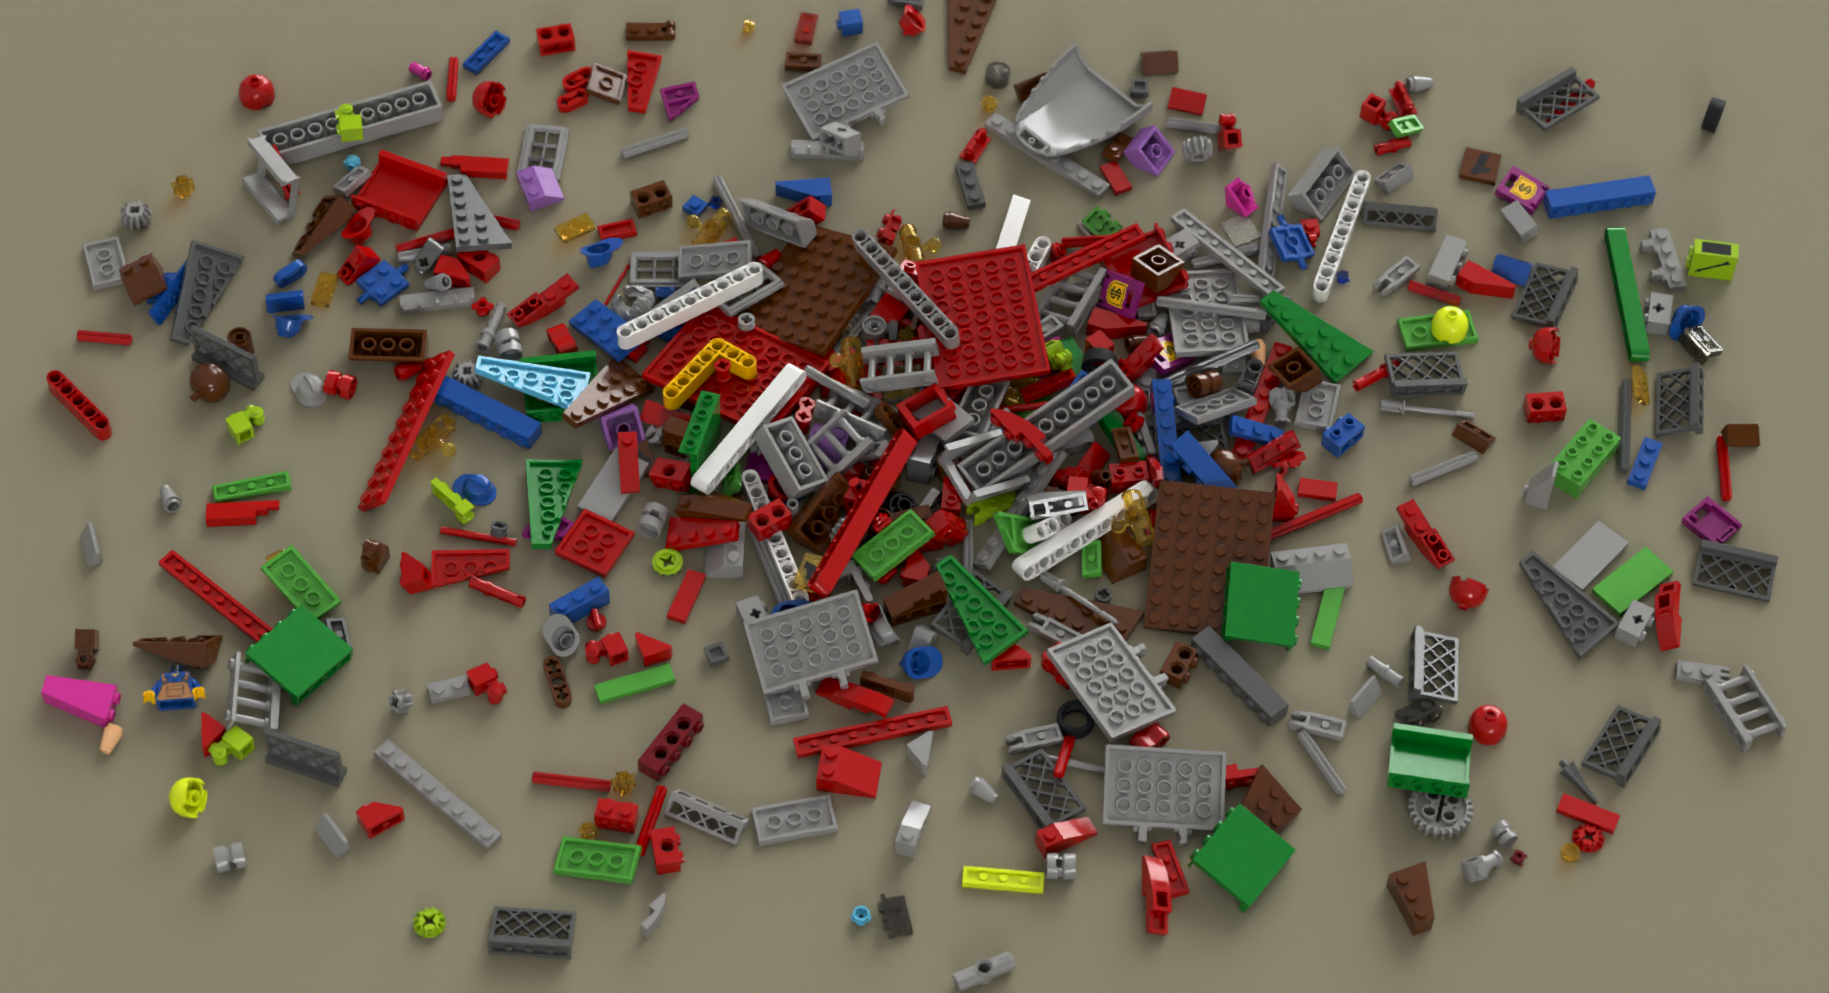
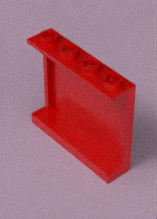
[351,149,448,231]
[1100,223,1189,308]

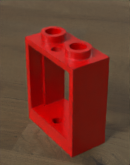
[896,383,957,440]

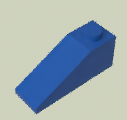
[775,177,832,206]

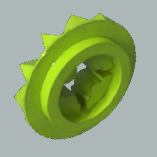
[652,548,683,577]
[413,907,446,938]

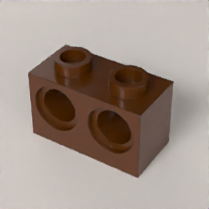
[630,180,673,218]
[662,416,689,459]
[1160,640,1199,689]

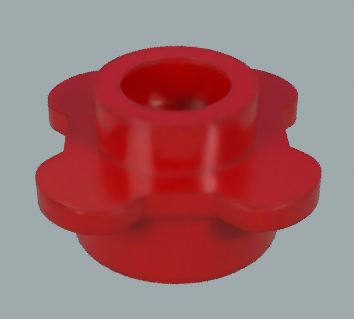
[471,297,494,316]
[1123,411,1145,432]

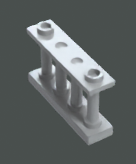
[1038,267,1109,337]
[860,338,939,394]
[813,380,900,442]
[807,408,876,493]
[223,651,281,731]
[1703,664,1787,752]

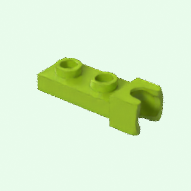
[430,477,475,525]
[966,491,1017,526]

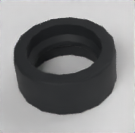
[1701,97,1726,133]
[1081,347,1118,374]
[1056,700,1094,740]

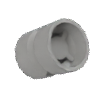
[862,315,886,347]
[495,328,523,361]
[636,502,669,538]
[213,842,247,874]
[1046,853,1076,880]

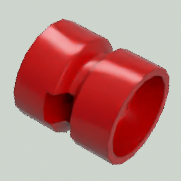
[323,370,357,400]

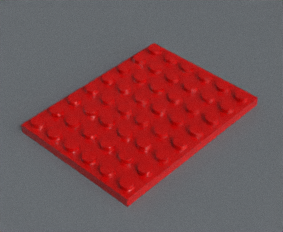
[915,244,1050,391]
[642,307,830,425]

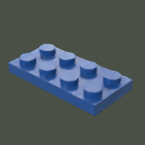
[569,299,642,362]

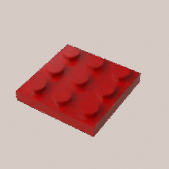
[555,509,635,578]

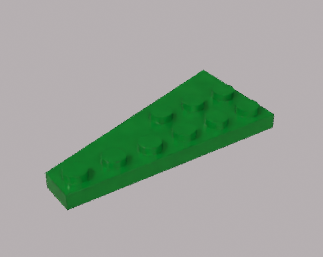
[1259,290,1374,384]
[525,459,583,549]
[936,554,1028,666]

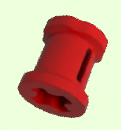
[714,358,732,384]

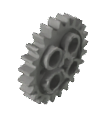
[1408,791,1474,839]

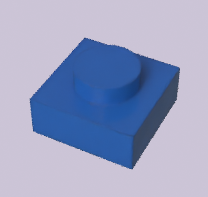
[682,195,708,219]
[655,287,675,300]

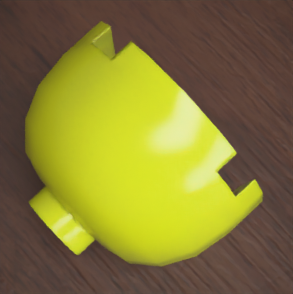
[1431,306,1468,344]
[168,778,207,818]

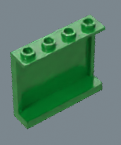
[520,350,598,422]
[678,390,721,493]
[1221,561,1302,651]
[245,605,353,707]
[1387,723,1473,799]
[1188,803,1296,913]

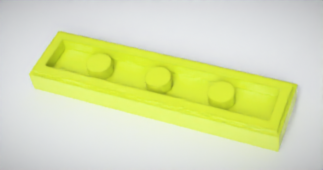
[962,866,1045,894]

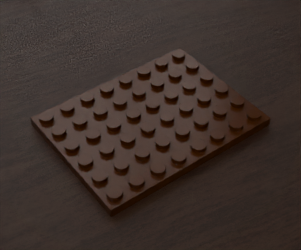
[736,226,898,357]
[1143,480,1275,637]

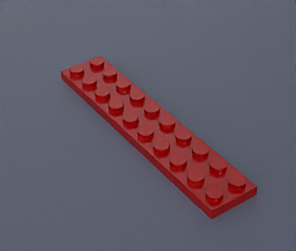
[358,350,455,512]

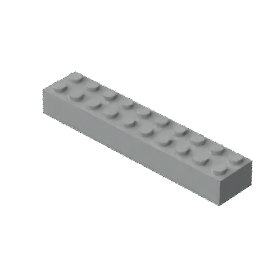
[257,80,444,165]
[957,358,1135,502]

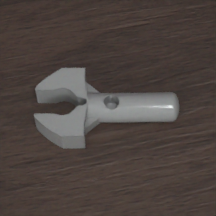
[645,425,664,445]

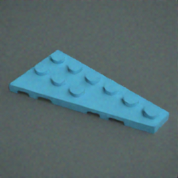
[475,356,591,409]

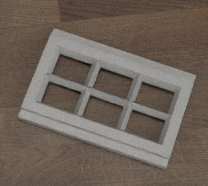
[516,124,570,182]
[630,251,697,289]
[717,262,785,317]

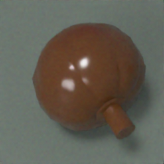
[189,363,230,403]
[1210,449,1249,486]

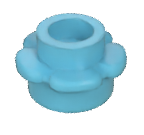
[343,155,361,171]
[851,906,871,926]

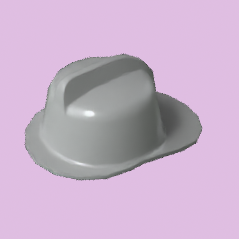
[291,372,328,408]
[871,603,902,647]
[543,614,581,657]

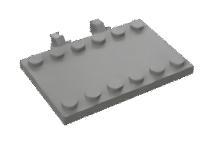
[781,42,909,140]
[1167,269,1260,358]
[743,589,879,701]
[1046,622,1177,743]
[1102,744,1226,846]

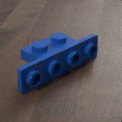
[146,260,187,325]

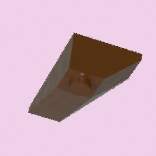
[292,195,356,256]
[784,472,850,555]
[674,491,753,522]
[1097,524,1147,584]
[133,635,222,670]

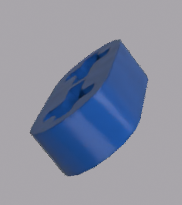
[273,260,307,288]

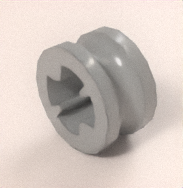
[738,313,755,332]

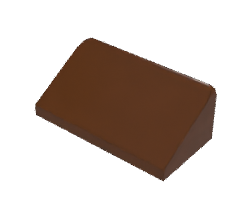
[1452,419,1496,454]
[1721,423,1760,447]

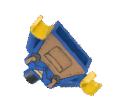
[143,664,206,711]

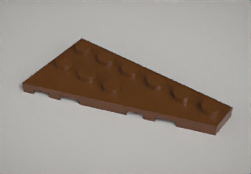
[948,0,997,75]
[562,358,655,429]
[1014,587,1144,641]
[1214,764,1302,887]

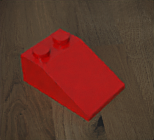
[816,744,882,799]

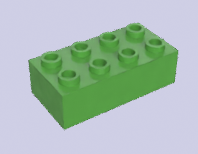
[1551,418,1621,499]

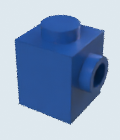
[836,9,863,37]

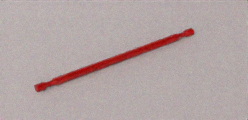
[604,264,630,306]

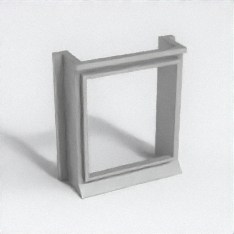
[242,135,300,225]
[938,429,1031,507]

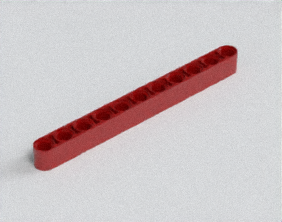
[807,428,917,599]

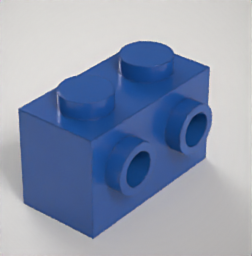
[1321,413,1365,458]

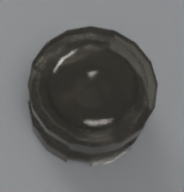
[985,62,1011,89]

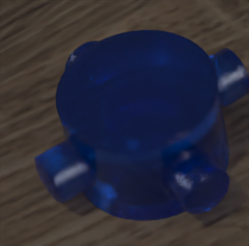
[708,196,723,210]
[1336,270,1350,284]

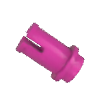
[409,61,432,81]

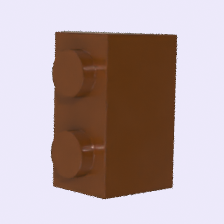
[1130,244,1185,293]
[119,253,168,306]
[1267,346,1322,392]

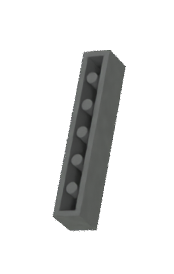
[1191,626,1289,727]

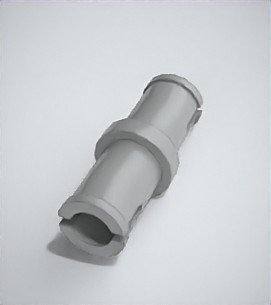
[1366,656,1405,688]

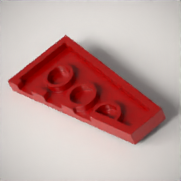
[627,50,662,114]
[665,516,740,551]
[431,549,510,589]

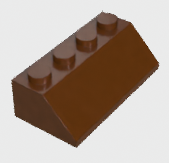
[348,328,429,362]

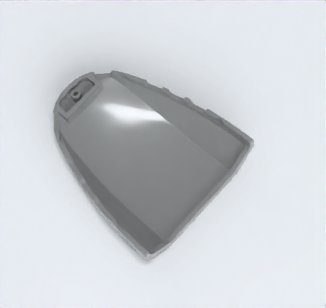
[1015,43,1153,156]

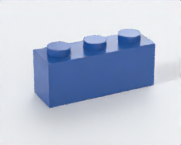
[549,577,610,624]

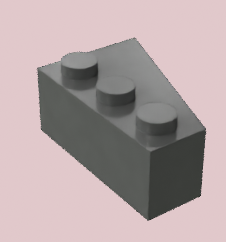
[907,433,945,485]

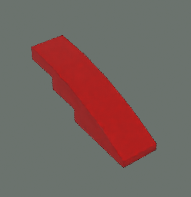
[815,678,895,718]

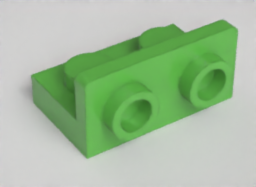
[1081,206,1123,236]

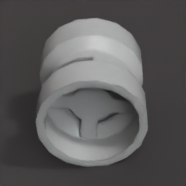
[1490,820,1518,849]

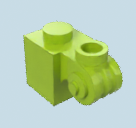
[335,103,364,142]
[1045,340,1073,371]
[225,405,265,445]
[209,725,255,766]

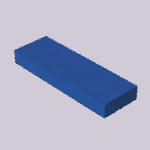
[463,31,510,75]

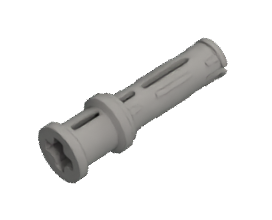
[474,303,507,354]

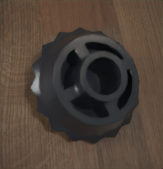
[883,491,918,513]

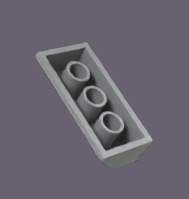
[1287,146,1356,221]
[739,198,817,248]
[951,381,1011,443]
[753,416,828,500]
[704,501,747,579]
[1269,543,1354,594]

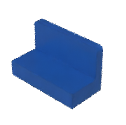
[1491,253,1533,286]
[265,290,305,314]

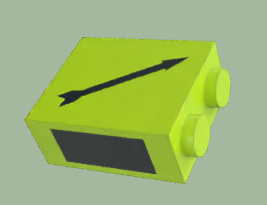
[1685,239,1739,281]

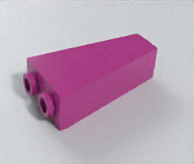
[41,675,121,728]

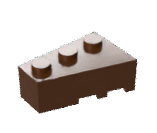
[883,571,947,627]
[1386,861,1435,936]

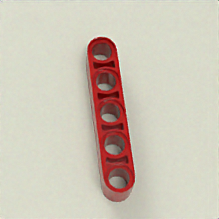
[46,370,112,441]

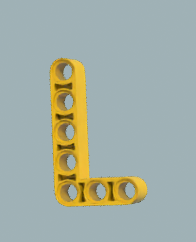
[663,338,757,410]

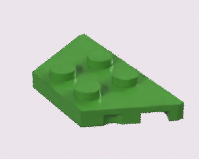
[993,511,1047,555]

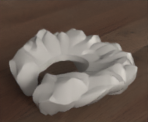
[611,285,656,322]

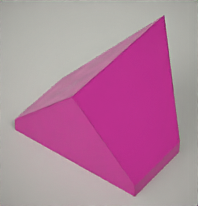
[1225,177,1259,217]

